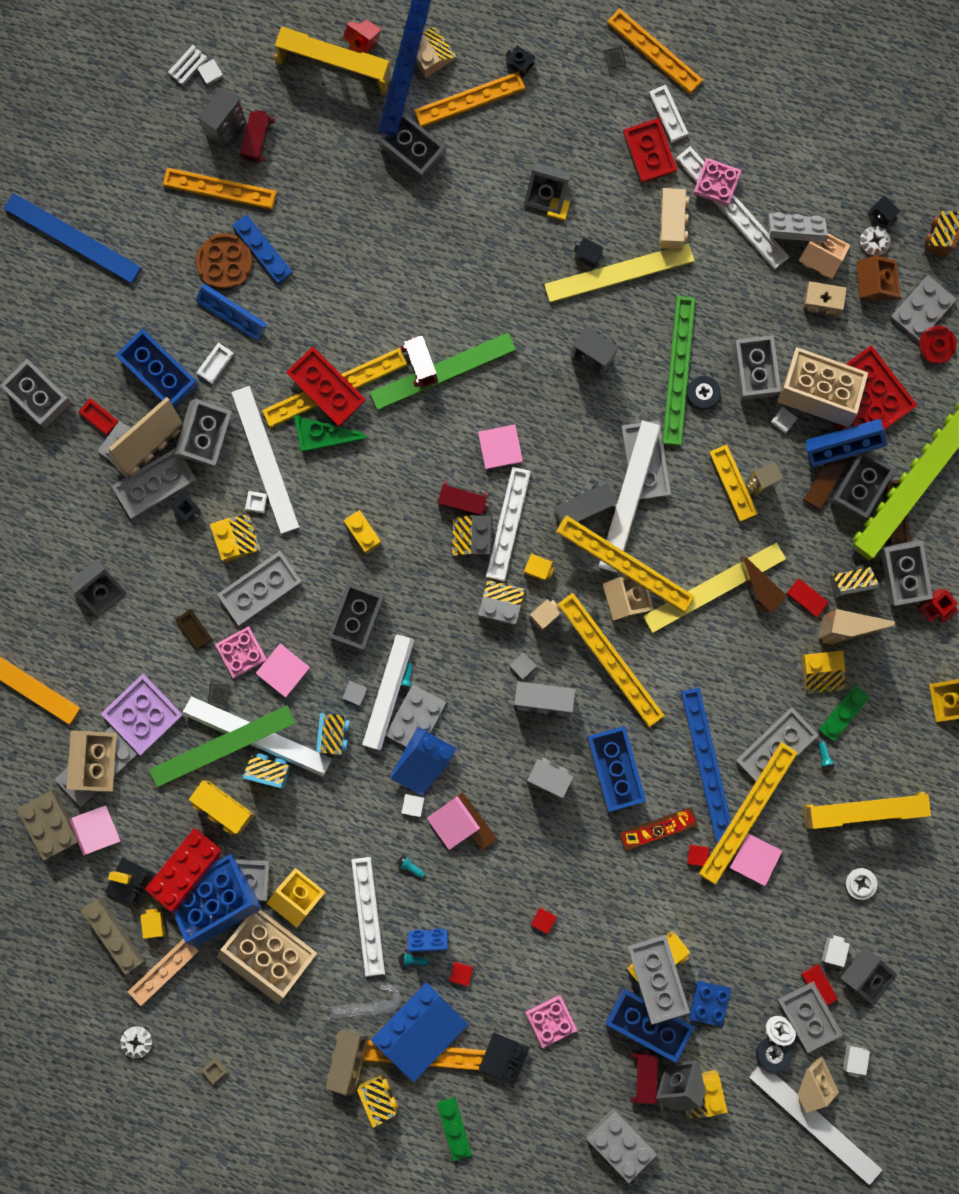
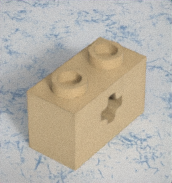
[803,281,847,316]
[529,599,560,632]

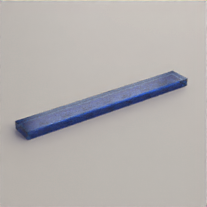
[379,0,432,136]

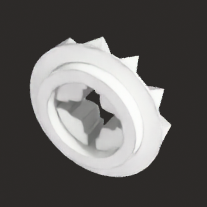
[860,226,891,256]
[845,868,877,900]
[765,1016,796,1047]
[120,1026,152,1059]

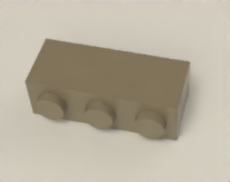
[746,461,783,497]
[326,1030,369,1095]

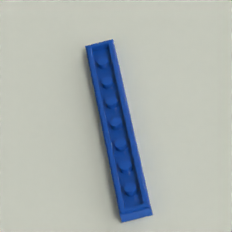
[4,193,142,284]
[680,687,731,843]

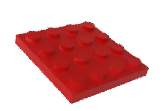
[835,345,917,430]

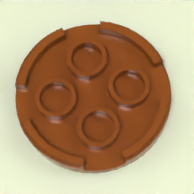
[196,233,253,290]

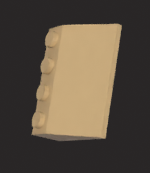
[777,347,868,428]
[109,397,183,478]
[818,609,895,645]
[217,910,317,1005]

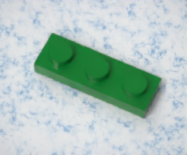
[818,685,870,742]
[436,1097,472,1161]

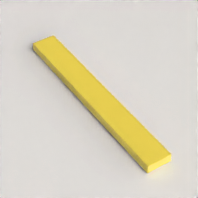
[544,243,694,303]
[643,542,786,633]

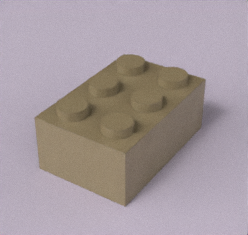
[17,790,79,861]

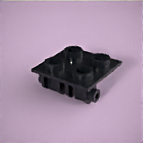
[105,857,157,909]
[479,1032,530,1084]

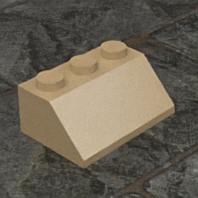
[66,731,117,792]

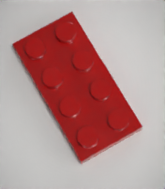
[286,347,366,427]
[145,828,224,913]

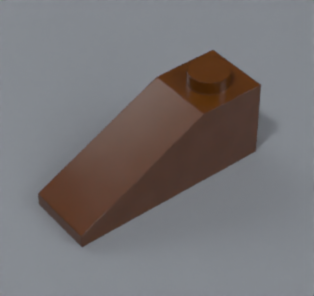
[739,556,787,613]

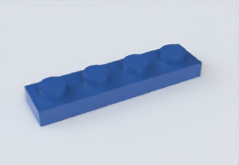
[232,214,293,284]
[196,284,267,341]

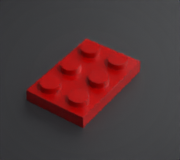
[623,118,677,184]

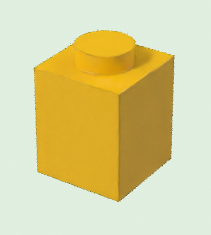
[524,554,554,581]
[141,908,166,939]

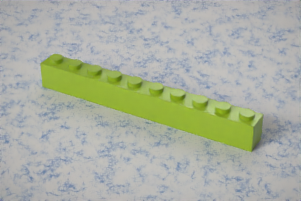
[851,402,959,561]

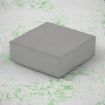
[509,652,536,680]
[343,681,368,706]

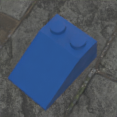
[389,727,457,795]

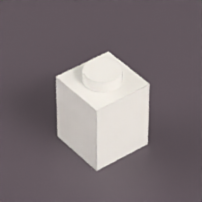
[822,935,850,967]
[843,1045,870,1077]

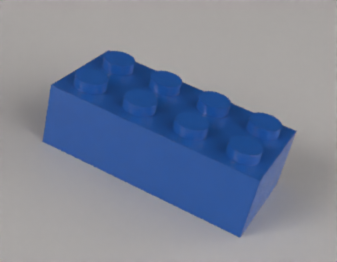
[116,328,199,409]
[587,726,646,812]
[605,987,695,1063]

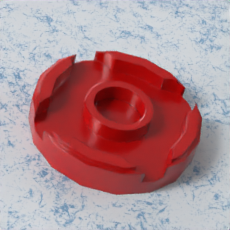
[919,326,957,364]

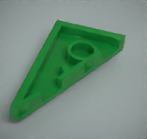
[294,415,367,452]

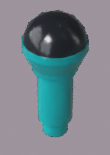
[400,662,412,692]
[819,741,834,771]
[397,856,425,878]
[398,953,429,967]

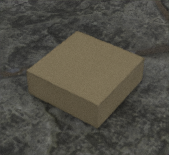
[200,1057,229,1085]

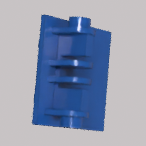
[408,928,448,952]
[688,980,731,1027]

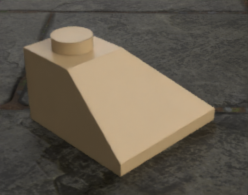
[798,1056,839,1113]

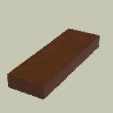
[803,458,849,510]
[455,792,498,850]

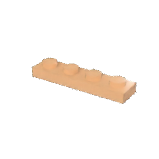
[128,939,199,1006]

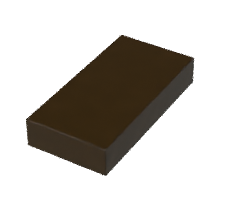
[175,609,213,651]

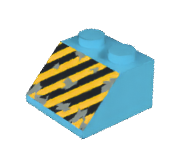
[316,713,349,755]
[243,753,291,788]

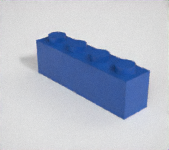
[806,419,888,467]

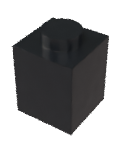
[573,237,604,268]

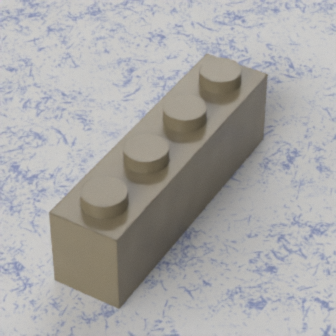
[81,898,145,975]

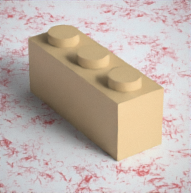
[660,188,689,249]

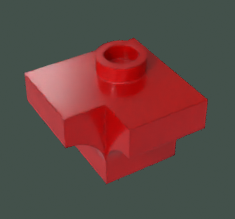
[342,19,382,54]
[917,588,958,623]

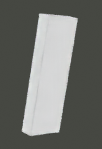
[648,85,689,143]

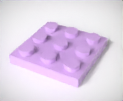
[101,674,183,756]

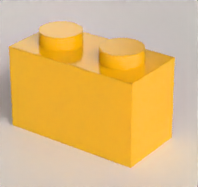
[344,510,382,555]

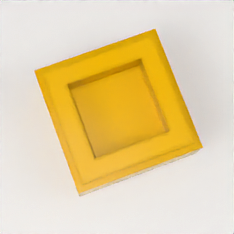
[547,197,570,221]
[108,871,132,884]

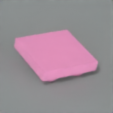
[693,158,742,206]
[478,425,523,470]
[215,626,267,679]
[256,644,310,697]
[427,796,480,850]
[69,806,120,856]
[729,834,782,886]
[525,995,578,1048]

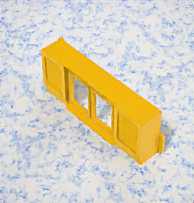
[274,26,391,96]
[803,792,931,829]

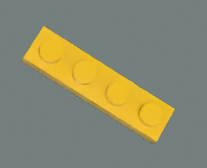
[709,444,758,522]

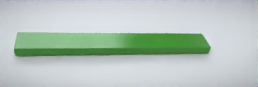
[663,296,695,447]
[370,333,516,410]
[149,705,296,787]

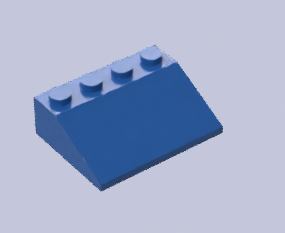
[173,854,262,947]
[371,982,468,1082]

